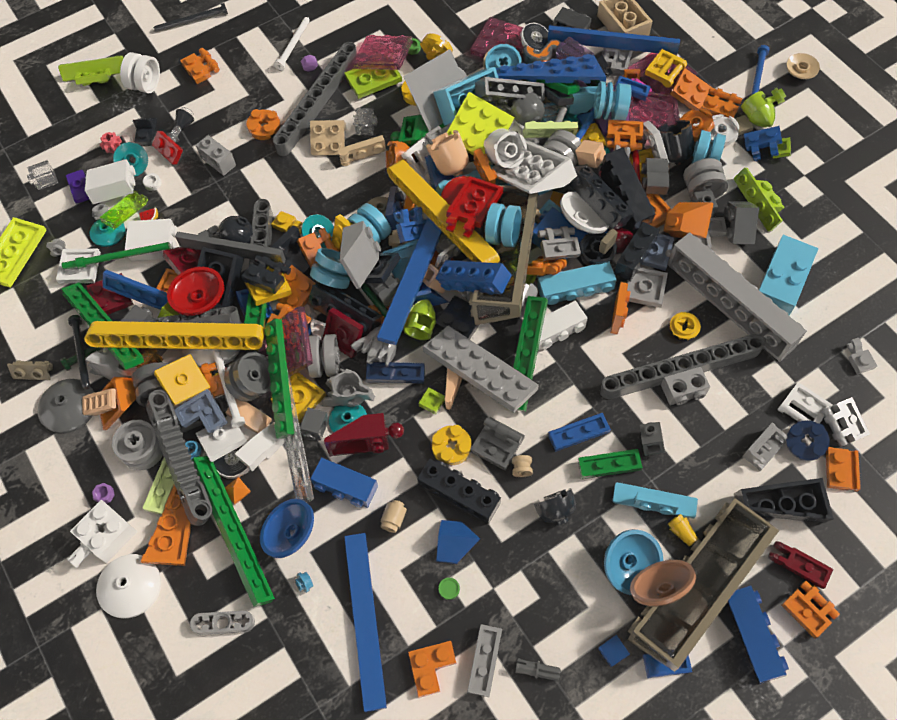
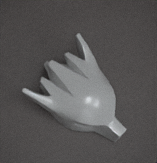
[351,326,396,367]
[85,347,144,381]
[322,368,375,407]

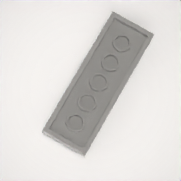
[423,326,539,413]

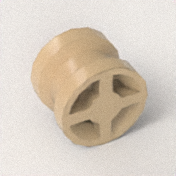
[512,455,533,477]

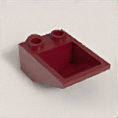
[324,413,404,457]

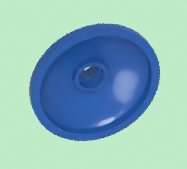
[260,499,314,558]

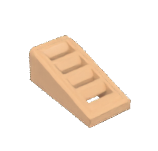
[445,368,463,410]
[82,389,116,416]

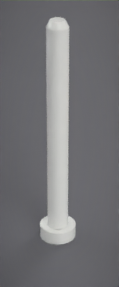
[274,17,309,71]
[212,349,245,427]

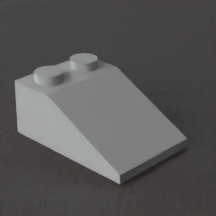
[340,221,381,289]

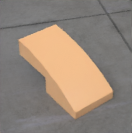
[225,398,272,434]

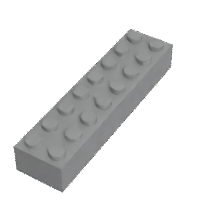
[667,232,807,362]

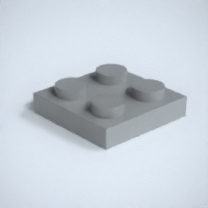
[627,268,668,308]

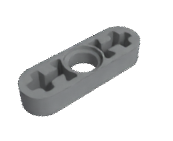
[190,611,255,635]

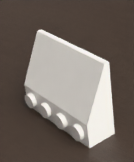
[491,141,577,194]

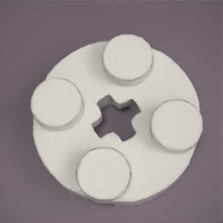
[710,114,739,146]

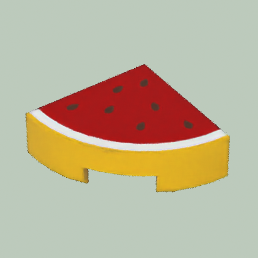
[139,208,158,220]

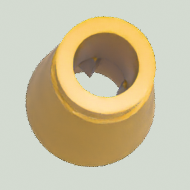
[668,514,699,546]

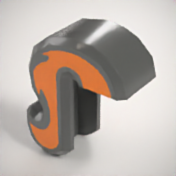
[523,39,562,64]

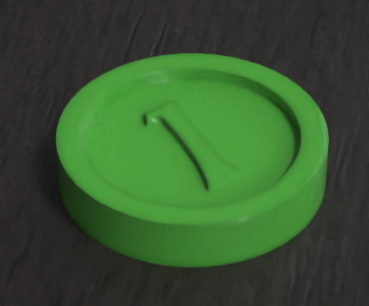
[439,578,460,600]

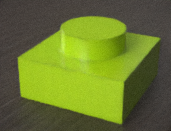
[773,137,791,158]
[419,387,445,415]

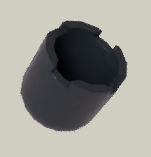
[657,120,694,165]

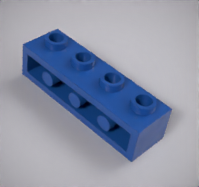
[435,260,512,295]
[728,586,789,684]

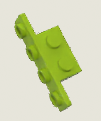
[58,56,124,86]
[734,167,784,232]

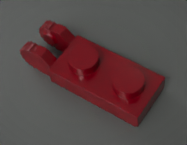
[768,541,834,589]

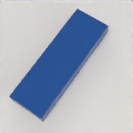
[548,413,611,452]

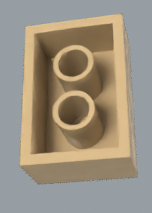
[597,0,652,36]

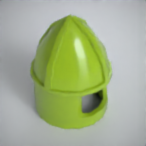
[741,91,775,128]
[403,299,436,340]

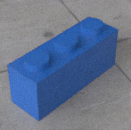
[311,458,378,508]

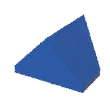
[413,282,449,306]
[437,520,480,564]

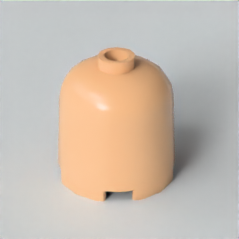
[426,130,469,177]

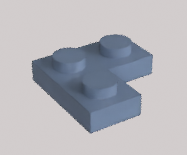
[174,389,227,433]

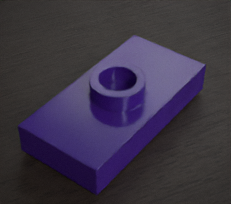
[66,170,89,204]

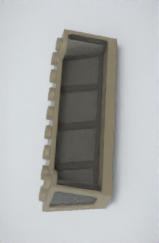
[469,185,538,325]
[627,498,780,672]

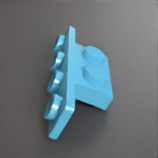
[613,482,698,519]

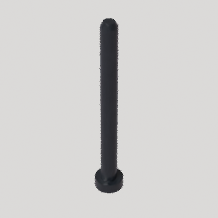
[153,3,228,32]
[68,315,90,390]

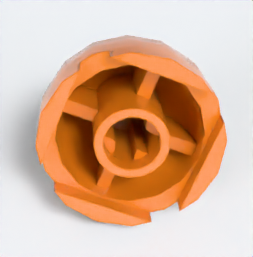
[386,141,415,168]

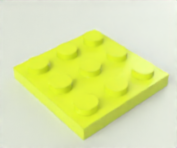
[447,92,515,164]

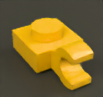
[271,211,302,235]

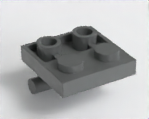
[470,417,525,471]

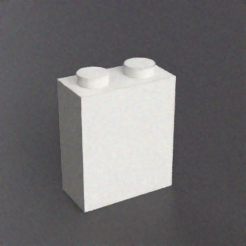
[85,159,136,204]
[125,219,178,261]

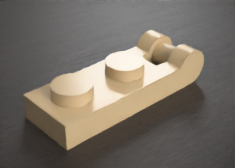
[338,135,386,166]

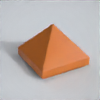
[623,69,641,80]
[225,477,251,505]

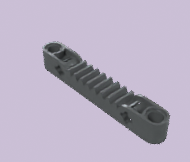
[146,390,212,526]

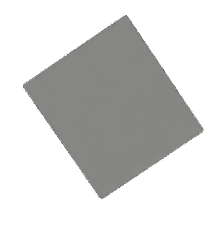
[404,49,463,131]

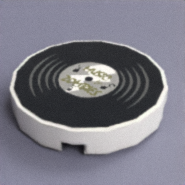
[520,23,548,52]
[213,444,250,479]

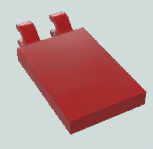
[446,176,503,238]

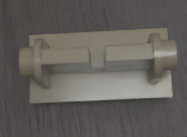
[7,360,53,380]

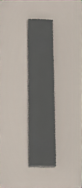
[175,232,286,263]

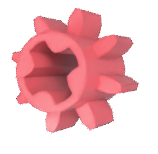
[99,132,122,153]

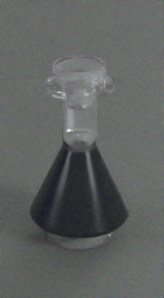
[166,107,194,143]

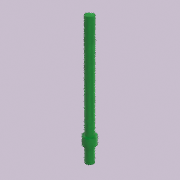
[61,242,171,270]

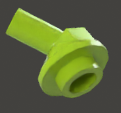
[764,87,786,104]

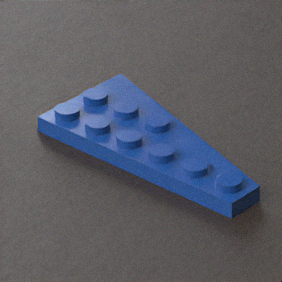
[495,54,606,83]

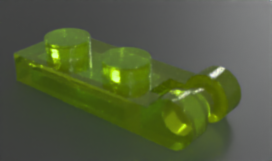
[100,190,148,229]

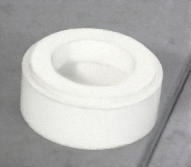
[143,173,162,191]

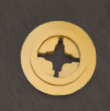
[670,312,701,341]

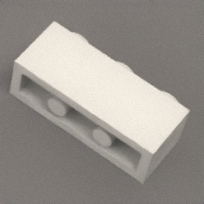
[538,301,587,351]

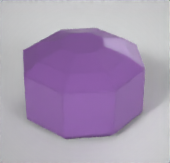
[301,55,318,72]
[92,483,115,503]

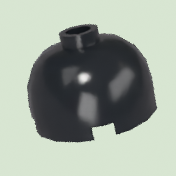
[216,216,253,244]
[580,232,617,266]
[533,488,576,525]

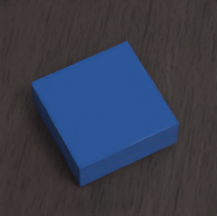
[598,635,630,667]

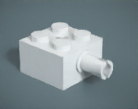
[67,500,138,567]

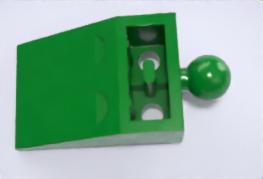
[390,114,447,147]

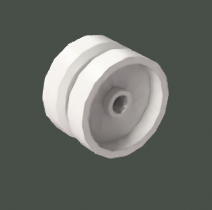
[120,52,160,93]

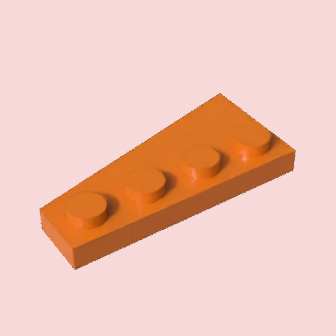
[141,484,191,566]

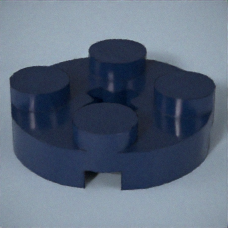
[786,420,830,461]

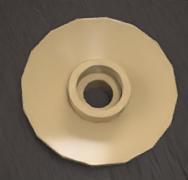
[786,53,820,79]

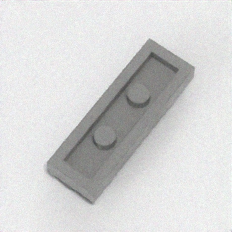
[467,624,502,698]

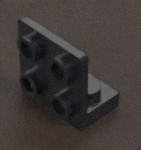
[271,225,310,274]

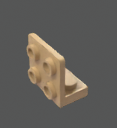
[310,120,347,156]

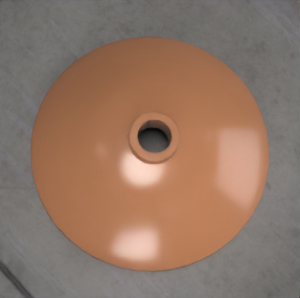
[630,560,696,607]

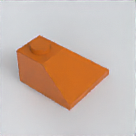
[664,202,713,238]
[100,377,136,430]

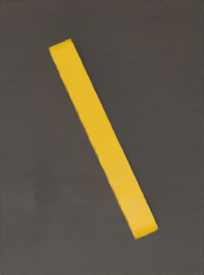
[387,159,500,263]
[84,321,265,350]

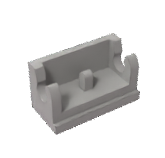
[743,422,787,471]

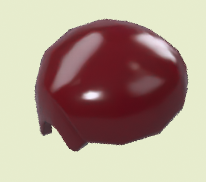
[615,227,634,254]

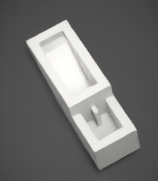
[235,422,296,471]

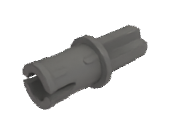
[515,658,561,681]

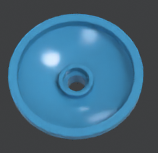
[604,529,664,595]

